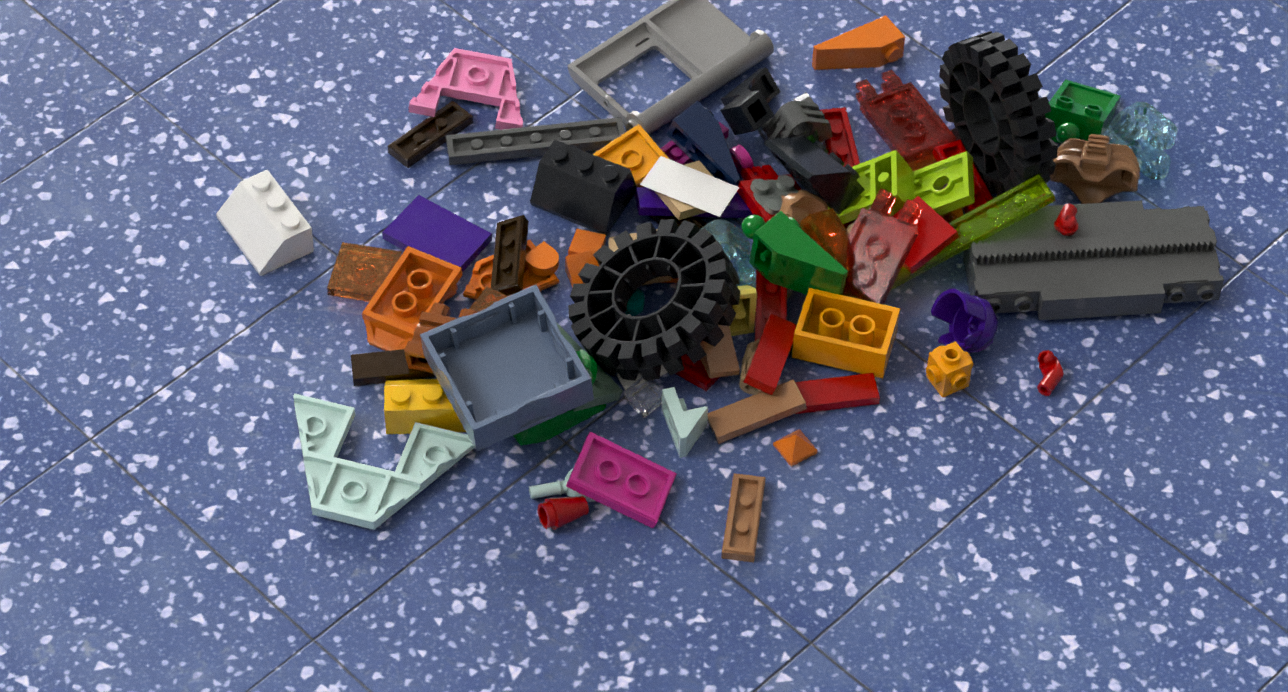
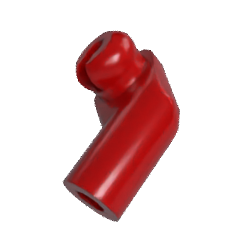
[1054,204,1078,236]
[1037,350,1064,396]

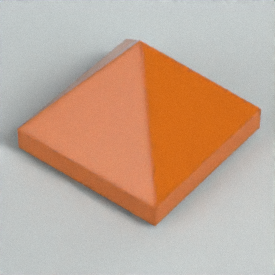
[773,429,818,467]

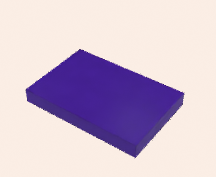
[382,195,492,272]

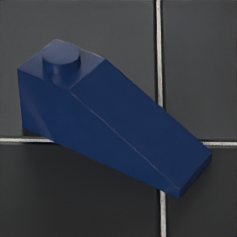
[666,101,740,186]

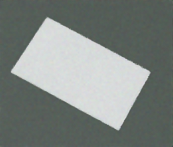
[640,156,739,217]

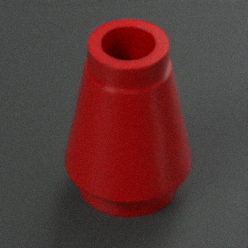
[538,496,589,530]

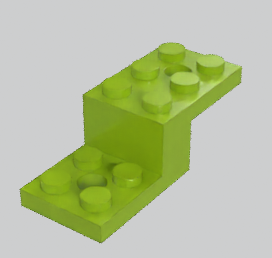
[828,150,975,226]

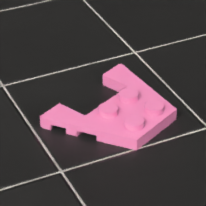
[409,48,523,130]

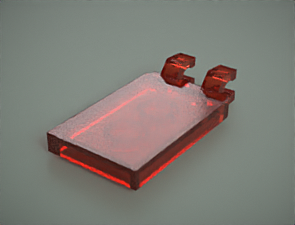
[856,69,955,164]
[836,188,923,305]

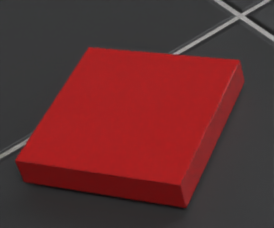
[871,196,959,274]

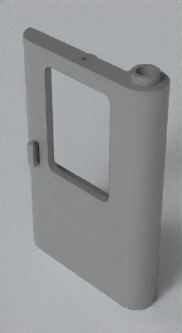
[568,0,774,135]

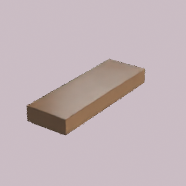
[707,379,807,444]
[721,473,766,562]

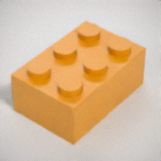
[792,288,900,379]

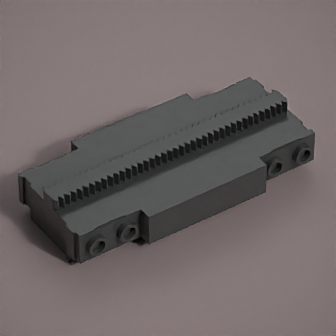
[961,200,1224,320]

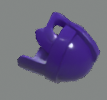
[931,288,998,353]

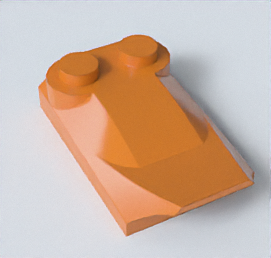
[362,246,462,351]

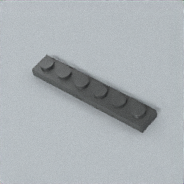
[446,117,625,165]

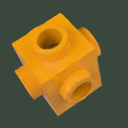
[926,341,973,398]

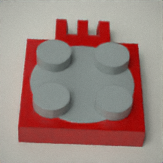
[737,165,801,223]

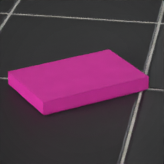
[566,432,677,528]

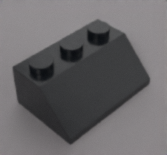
[763,136,865,215]
[530,139,636,236]

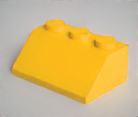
[384,379,466,434]

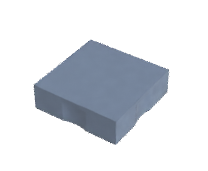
[420,285,594,451]

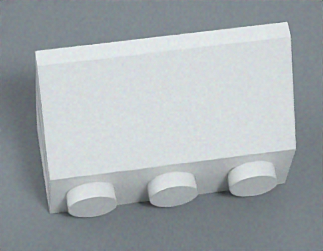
[217,170,314,276]

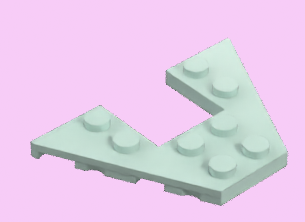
[293,393,475,530]

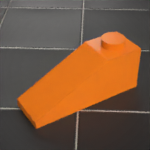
[812,15,905,70]

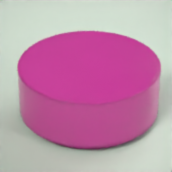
[729,144,754,174]

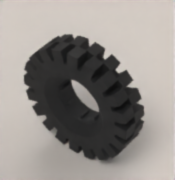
[939,31,1057,199]
[568,219,740,381]

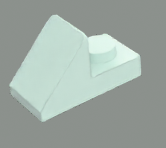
[661,387,708,458]

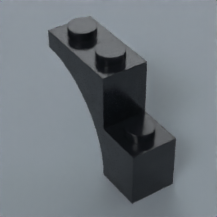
[720,67,780,135]

